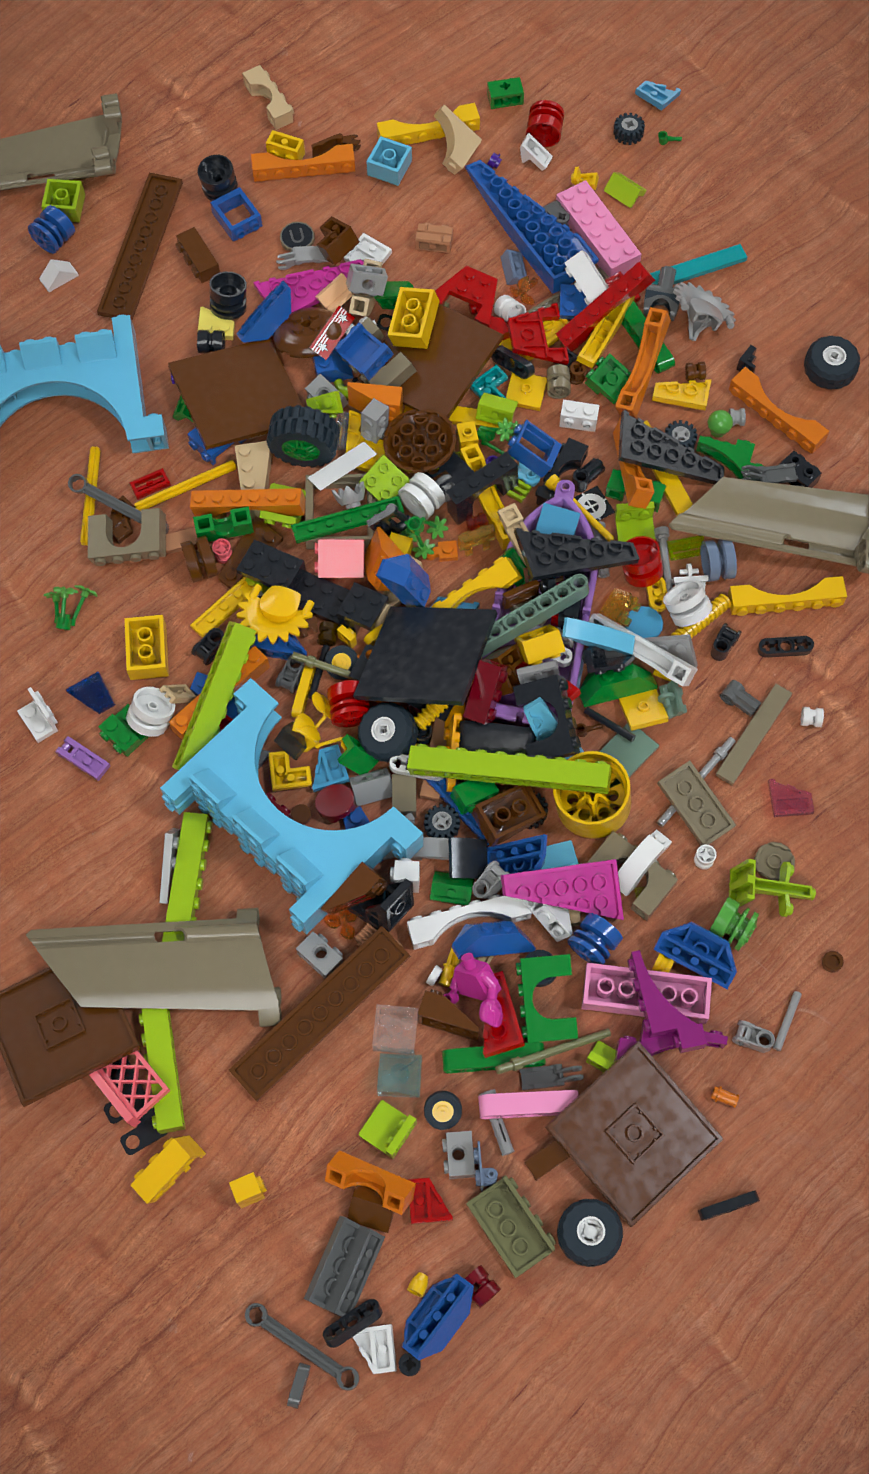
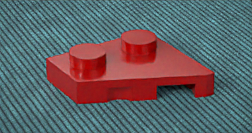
[408,1178,453,1225]

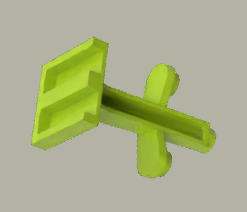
[729,859,816,917]

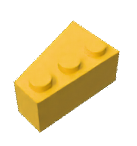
[131,1135,206,1204]

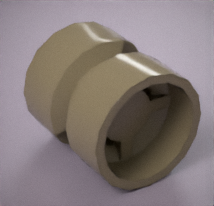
[547,364,571,399]

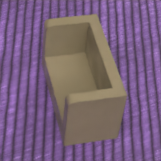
[392,774,416,818]

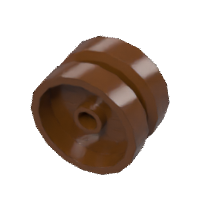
[180,535,218,583]

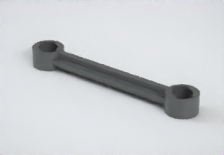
[68,474,169,534]
[245,1303,360,1391]

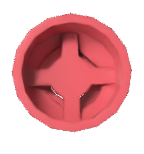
[212,539,232,564]

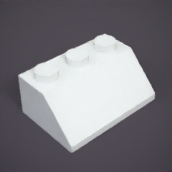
[565,250,609,305]

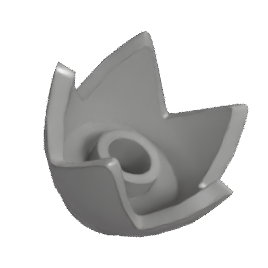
[331,481,365,509]

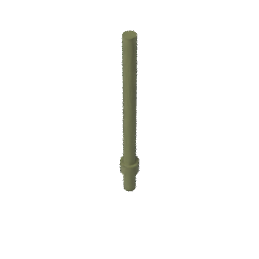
[291,652,358,681]
[495,1028,611,1075]

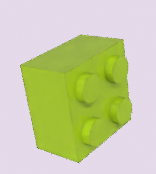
[41,179,85,223]

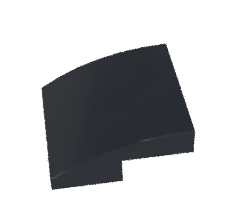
[448,837,488,880]

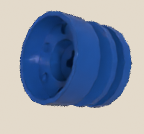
[28,205,75,254]
[568,913,623,965]

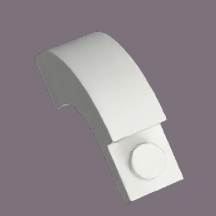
[618,829,672,896]

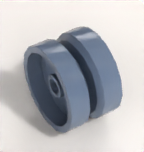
[700,539,737,582]

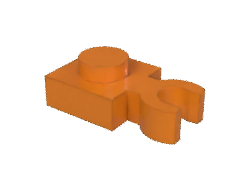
[426,540,458,562]

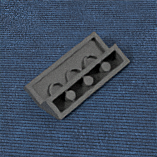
[304,1216,385,1317]

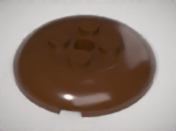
[273,307,343,358]
[383,409,457,474]

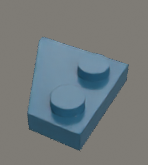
[312,744,350,793]

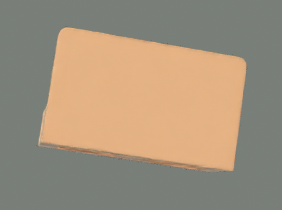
[315,273,354,313]

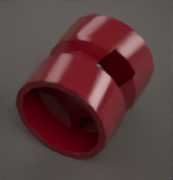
[464,1265,501,1308]

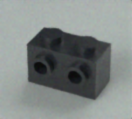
[779,451,822,488]

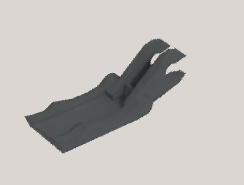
[741,462,798,484]
[520,1064,584,1091]

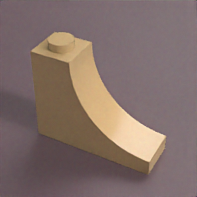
[434,105,482,175]

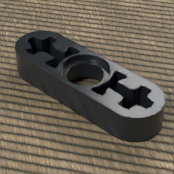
[491,345,535,379]
[757,636,814,658]
[698,1190,760,1221]
[323,1299,383,1348]

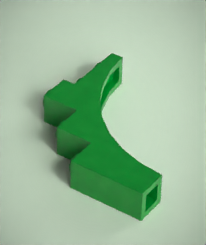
[696,435,766,479]

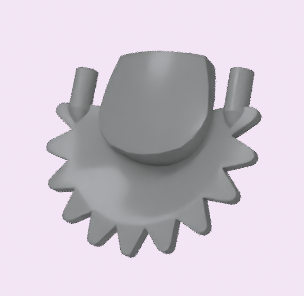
[673,282,736,341]

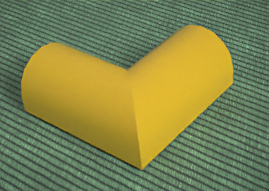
[269,750,312,792]

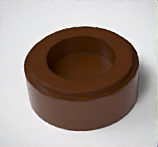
[291,804,312,825]
[822,951,844,973]

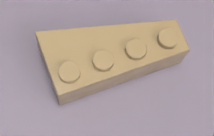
[235,441,273,519]

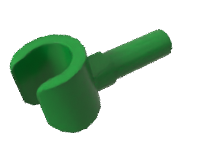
[658,131,682,145]

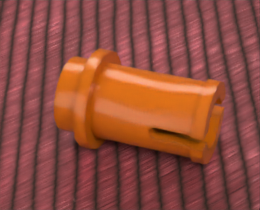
[711,1086,740,1108]

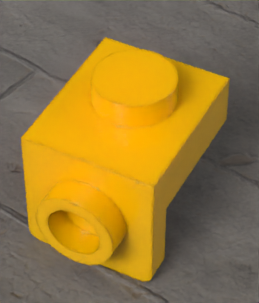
[571,166,599,190]

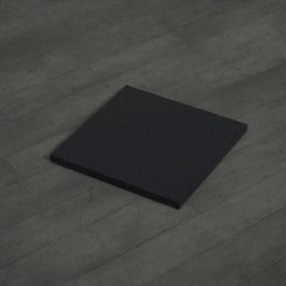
[353,606,498,706]

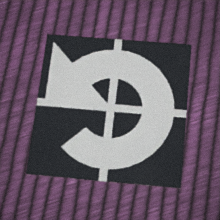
[574,486,615,524]

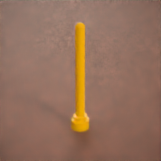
[545,474,614,542]

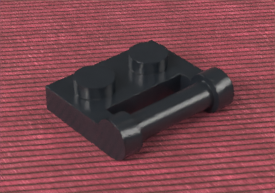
[367,503,411,537]

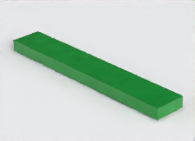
[291,496,404,544]

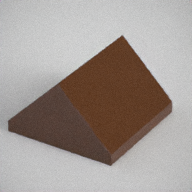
[347,1186,394,1233]

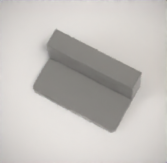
[517,660,559,684]
[349,768,392,806]

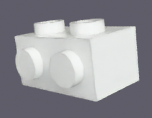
[559,400,599,432]
[390,858,420,893]

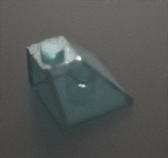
[377,1053,422,1098]

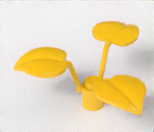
[292,692,347,752]

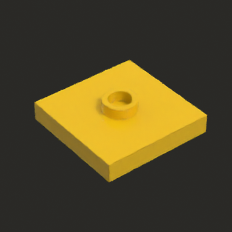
[506,373,547,411]
[619,689,669,731]

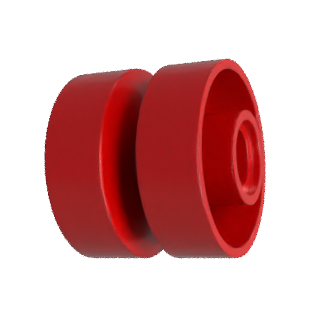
[622,536,663,587]

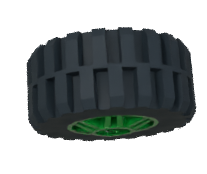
[267,405,340,468]

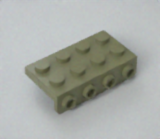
[466,1175,556,1279]

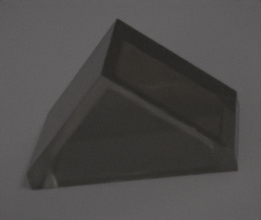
[274,720,307,760]

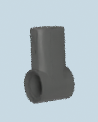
[720,680,761,717]

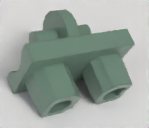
[658,680,687,719]

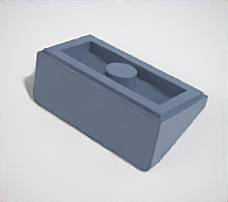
[501,249,528,285]

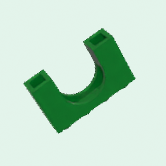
[516,954,578,1043]

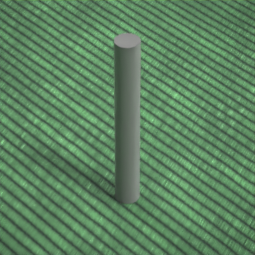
[773,991,802,1051]

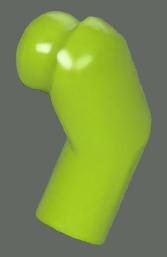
[334,379,348,399]

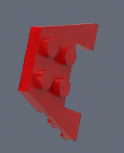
[435,265,498,328]
[507,303,569,365]

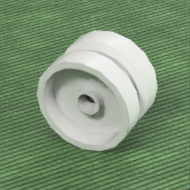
[398,472,445,520]
[663,580,712,627]
[126,687,175,737]

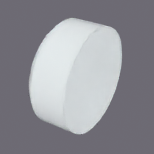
[426,965,443,986]

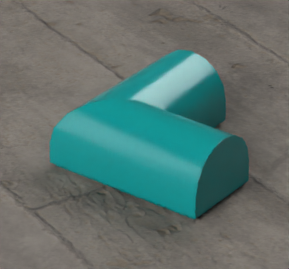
[470,364,508,399]

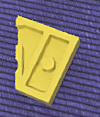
[198,307,235,340]

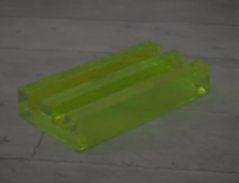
[667,535,704,561]

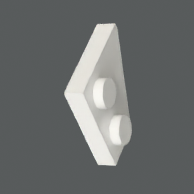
[344,233,392,265]
[353,1324,397,1374]

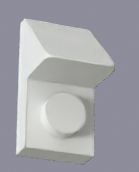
[520,133,553,171]

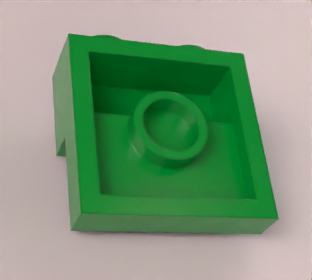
[584,353,631,404]
[98,704,149,757]

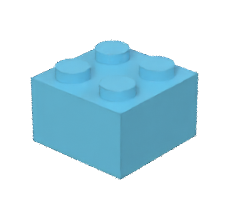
[366,136,412,186]

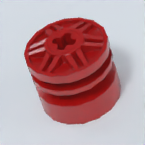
[526,100,564,147]
[327,680,370,727]

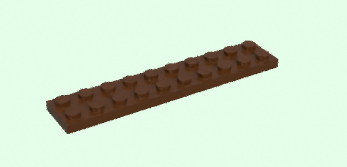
[97,172,183,320]
[229,926,411,1102]

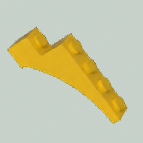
[576,296,635,368]

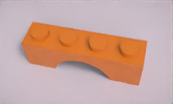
[325,1150,416,1215]

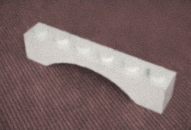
[589,613,698,686]
[407,895,532,950]

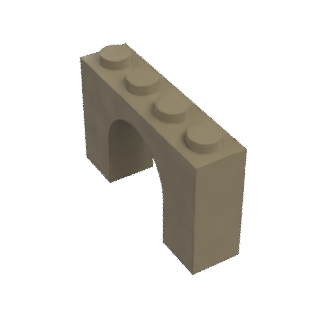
[339,317,416,387]
[88,508,166,566]
[587,831,678,921]

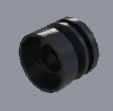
[197,154,238,201]
[209,271,247,320]

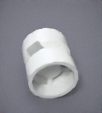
[494,295,526,322]

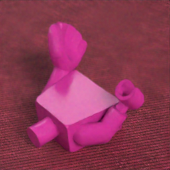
[443,953,503,1028]

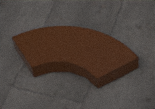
[110,495,135,544]

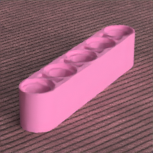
[478,1090,579,1119]

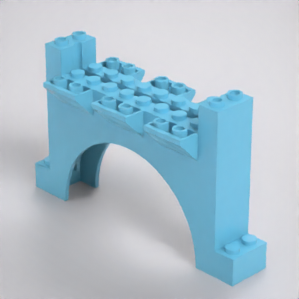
[0,315,169,453]
[160,678,423,935]

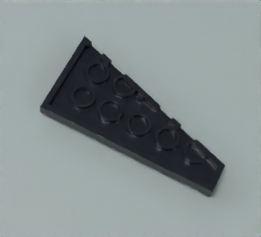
[618,410,724,485]
[514,528,639,581]

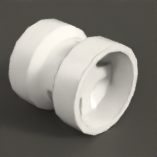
[800,707,824,728]
[694,845,716,870]

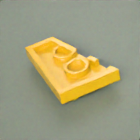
[652,379,711,411]

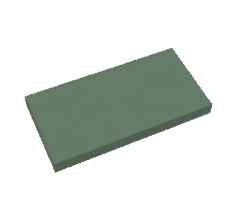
[599,723,659,799]

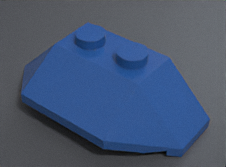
[236,280,291,343]
[376,554,431,607]
[249,634,307,660]
[487,834,547,874]
[452,921,536,959]
[654,922,737,990]
[402,1274,474,1360]

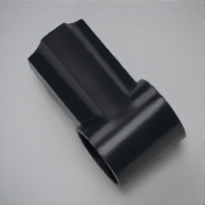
[572,458,605,493]

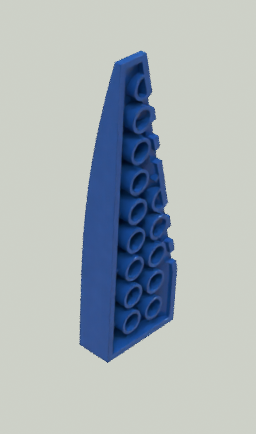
[465,160,599,294]

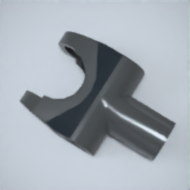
[643,266,680,321]

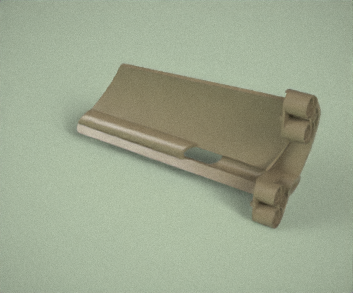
[0,93,122,190]
[668,477,869,574]
[26,908,282,1027]

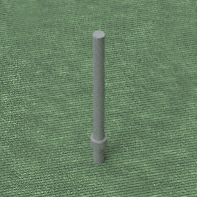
[657,737,736,827]

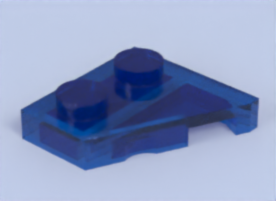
[66,672,116,714]

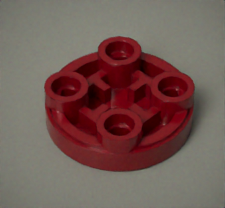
[315,784,356,823]

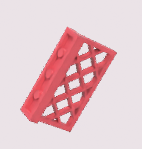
[89,1050,171,1128]

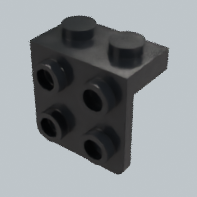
[582,646,635,675]

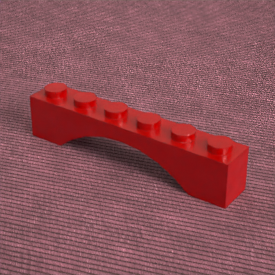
[556,261,655,352]

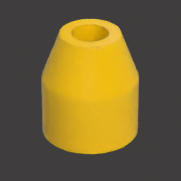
[407,1272,428,1297]

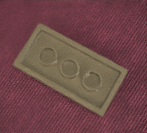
[657,761,737,846]

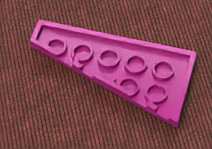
[253,259,364,312]
[500,859,624,920]

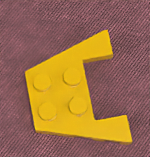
[346,410,387,472]

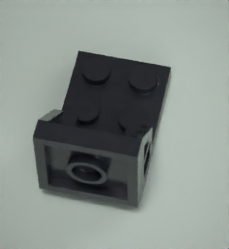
[346,878,414,932]

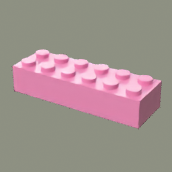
[556,180,641,277]
[581,963,712,1025]

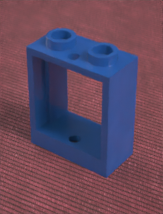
[210,187,263,242]
[507,419,562,478]

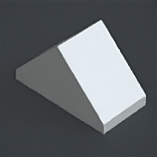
[39,259,79,292]

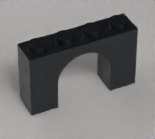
[445,452,518,525]
[513,674,581,759]

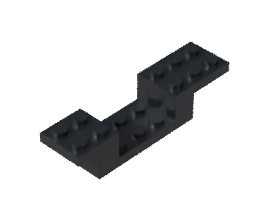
[236,539,389,634]

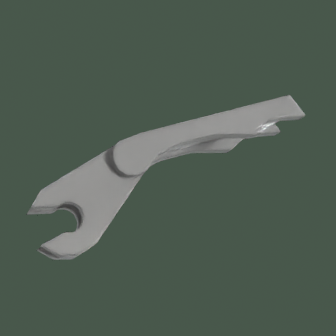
[276,246,328,270]

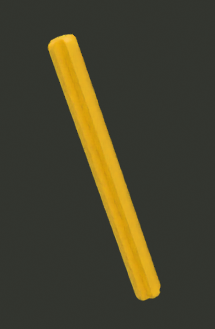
[80,446,101,546]
[134,460,237,511]

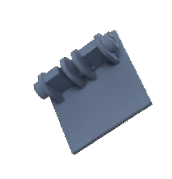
[473,1141,498,1192]

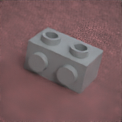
[361,398,389,444]

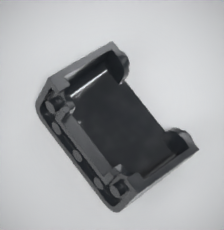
[458,720,537,786]

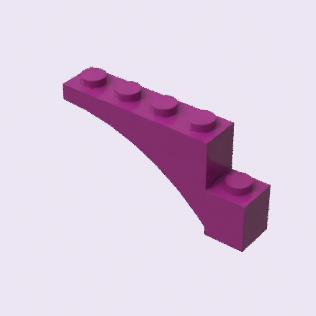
[627,950,707,1053]
[614,1019,728,1062]

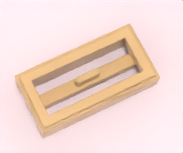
[159,684,196,704]

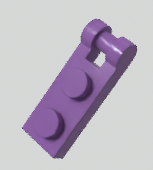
[55,736,110,781]

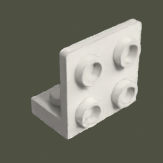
[17,687,58,743]

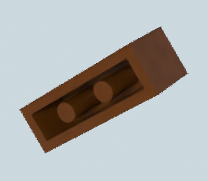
[176,227,220,283]

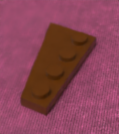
[218,516,283,589]

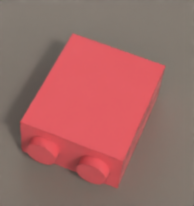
[315,538,365,578]

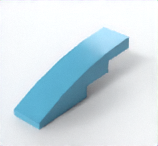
[562,617,635,655]

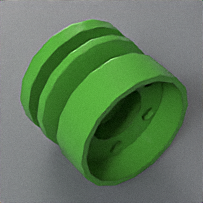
[709,897,759,951]

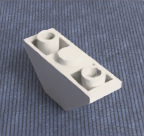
[522,900,572,942]

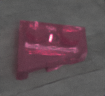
[768,779,814,817]

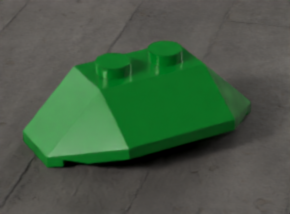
[579,662,658,708]

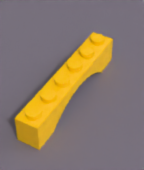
[377,103,480,145]
[460,443,510,550]
[431,557,523,608]
[728,576,847,616]

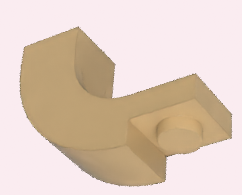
[349,259,383,317]

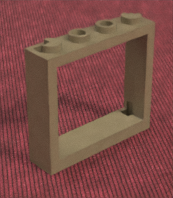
[305,474,377,549]

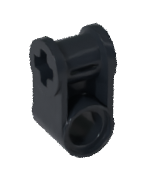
[710,623,742,661]
[191,628,224,666]

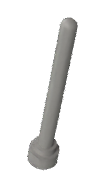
[654,526,673,592]

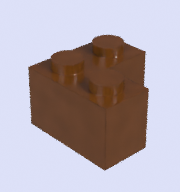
[316,216,360,265]
[484,643,524,696]

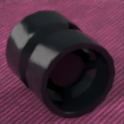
[197,330,225,354]

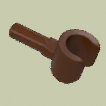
[576,723,603,737]

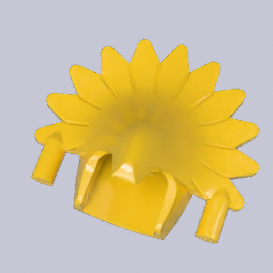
[236,584,314,644]

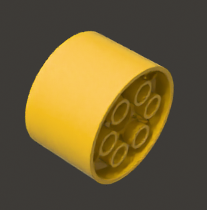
[553,751,631,839]

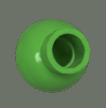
[708,410,733,438]

